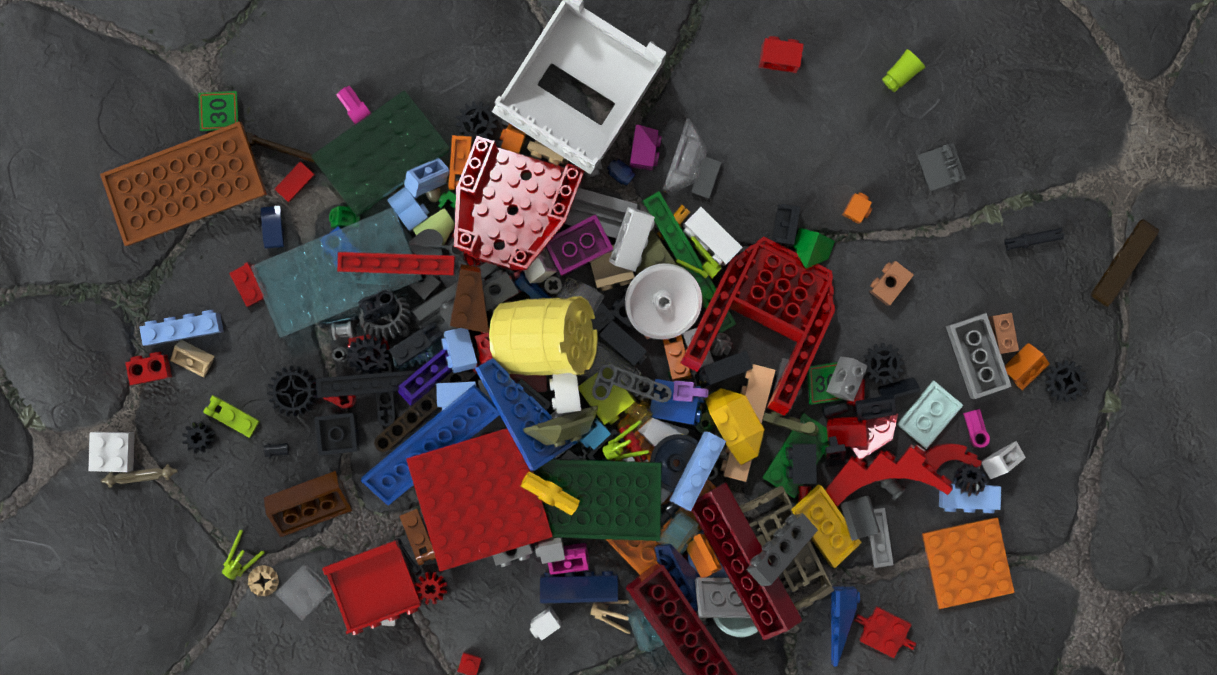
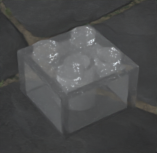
[275,564,333,620]

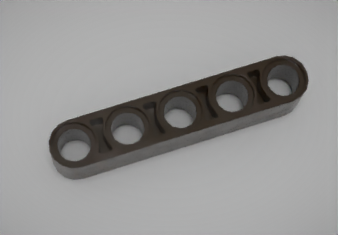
[1091,219,1159,307]

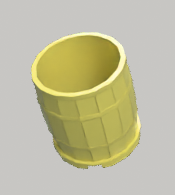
[489,296,598,376]

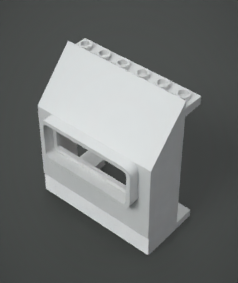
[492,0,667,174]

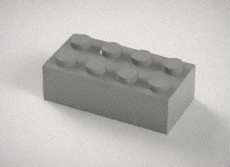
[946,313,1012,399]

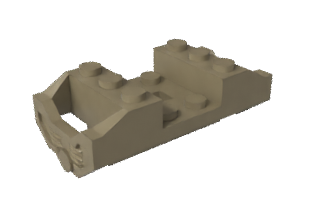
[739,485,834,611]

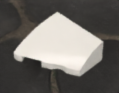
[638,417,689,447]

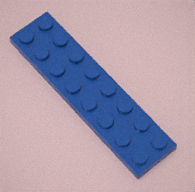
[361,384,500,505]

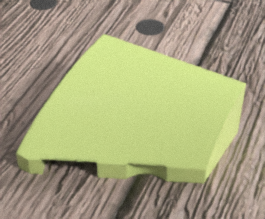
[413,208,455,245]

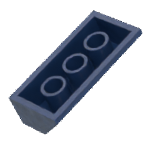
[540,571,618,603]

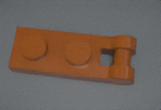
[399,509,436,566]

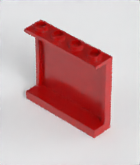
[322,539,422,635]

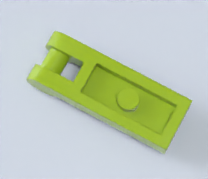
[203,395,260,438]

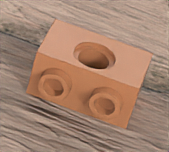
[869,261,913,306]
[988,313,1019,354]

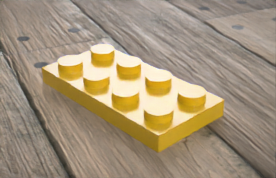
[791,485,862,568]

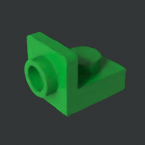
[438,191,456,209]
[329,206,360,229]

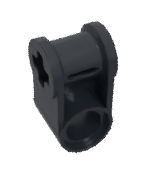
[358,290,398,322]

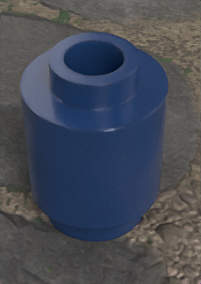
[607,159,636,186]

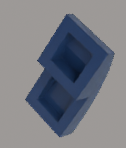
[261,206,284,249]

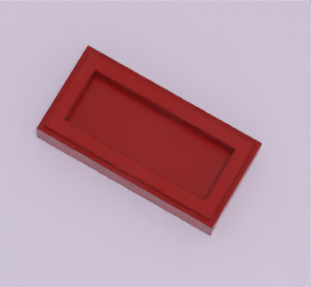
[275,161,315,202]

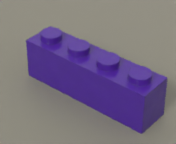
[398,349,453,406]

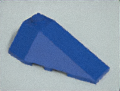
[831,587,860,666]

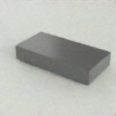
[691,156,721,199]

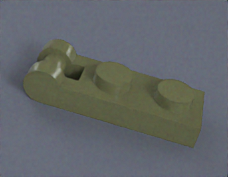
[763,412,819,436]

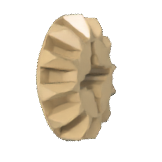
[248,565,279,596]

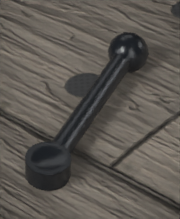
[319,316,358,328]
[395,538,420,573]

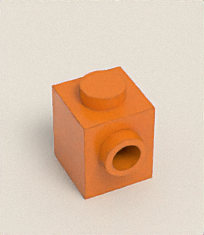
[500,123,527,154]
[842,192,872,224]

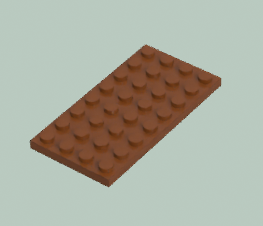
[100,121,267,246]

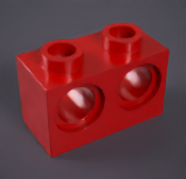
[125,352,172,385]

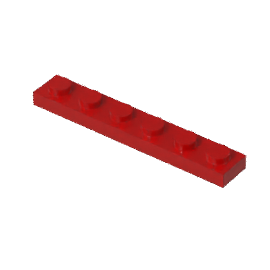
[337,252,455,275]

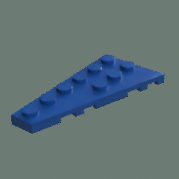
[475,358,577,471]

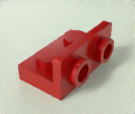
[229,262,268,307]

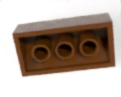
[264,471,352,537]

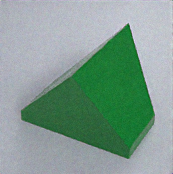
[793,228,835,269]

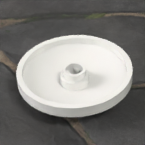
[625,264,702,339]

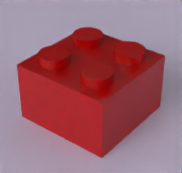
[759,36,803,73]

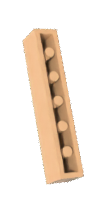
[720,364,775,482]

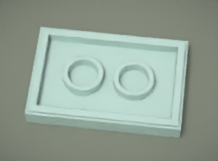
[896,381,963,449]

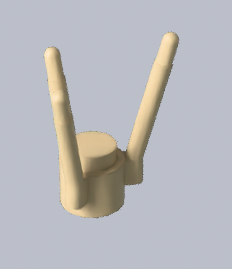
[591,600,631,634]

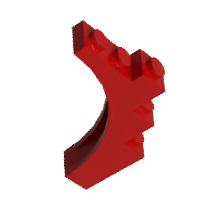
[825,444,953,506]

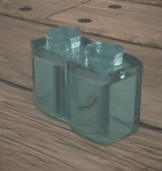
[657,510,699,555]

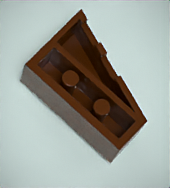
[450,264,489,333]

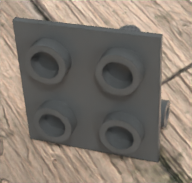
[917,143,966,191]

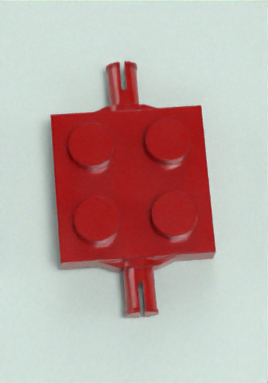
[854,606,916,658]

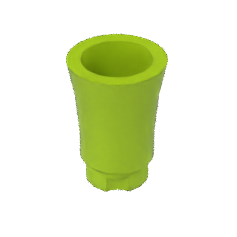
[882,49,925,92]

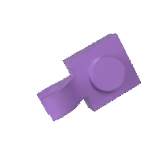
[673,381,709,402]

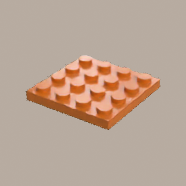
[922,517,1014,609]

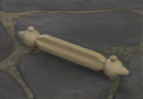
[101,465,178,487]

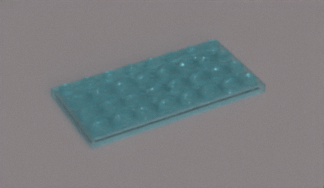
[251,207,423,338]

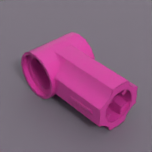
[336,86,372,126]
[963,409,990,448]

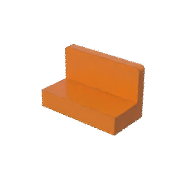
[1005,343,1050,390]
[685,534,723,578]

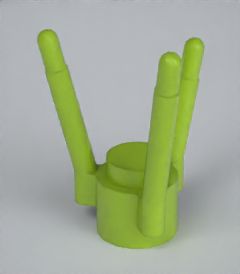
[676,236,722,279]
[603,420,649,461]
[222,530,264,580]

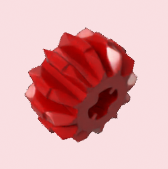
[415,572,447,605]

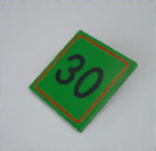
[198,91,239,131]
[808,362,843,405]

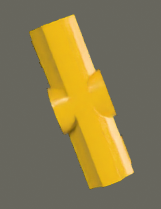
[521,472,580,515]

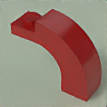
[924,443,982,472]

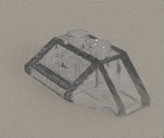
[662,118,707,195]

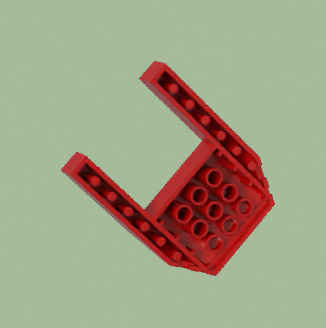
[680,237,835,416]

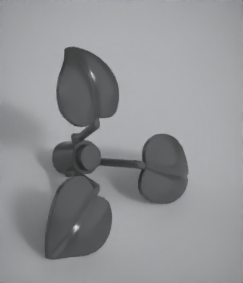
[409,229,482,281]

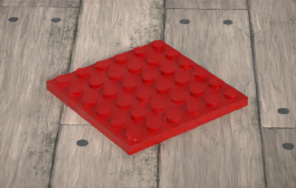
[406,428,552,571]

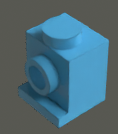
[580,418,611,450]

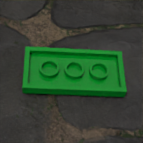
[762,413,829,498]

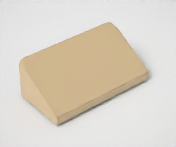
[170,340,214,377]

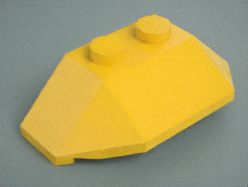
[705,388,765,465]

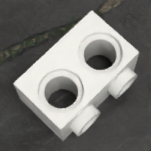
[530,606,561,641]

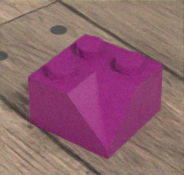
[630,125,661,171]

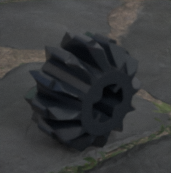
[182,421,215,454]
[953,463,987,497]

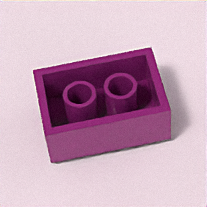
[546,214,613,277]

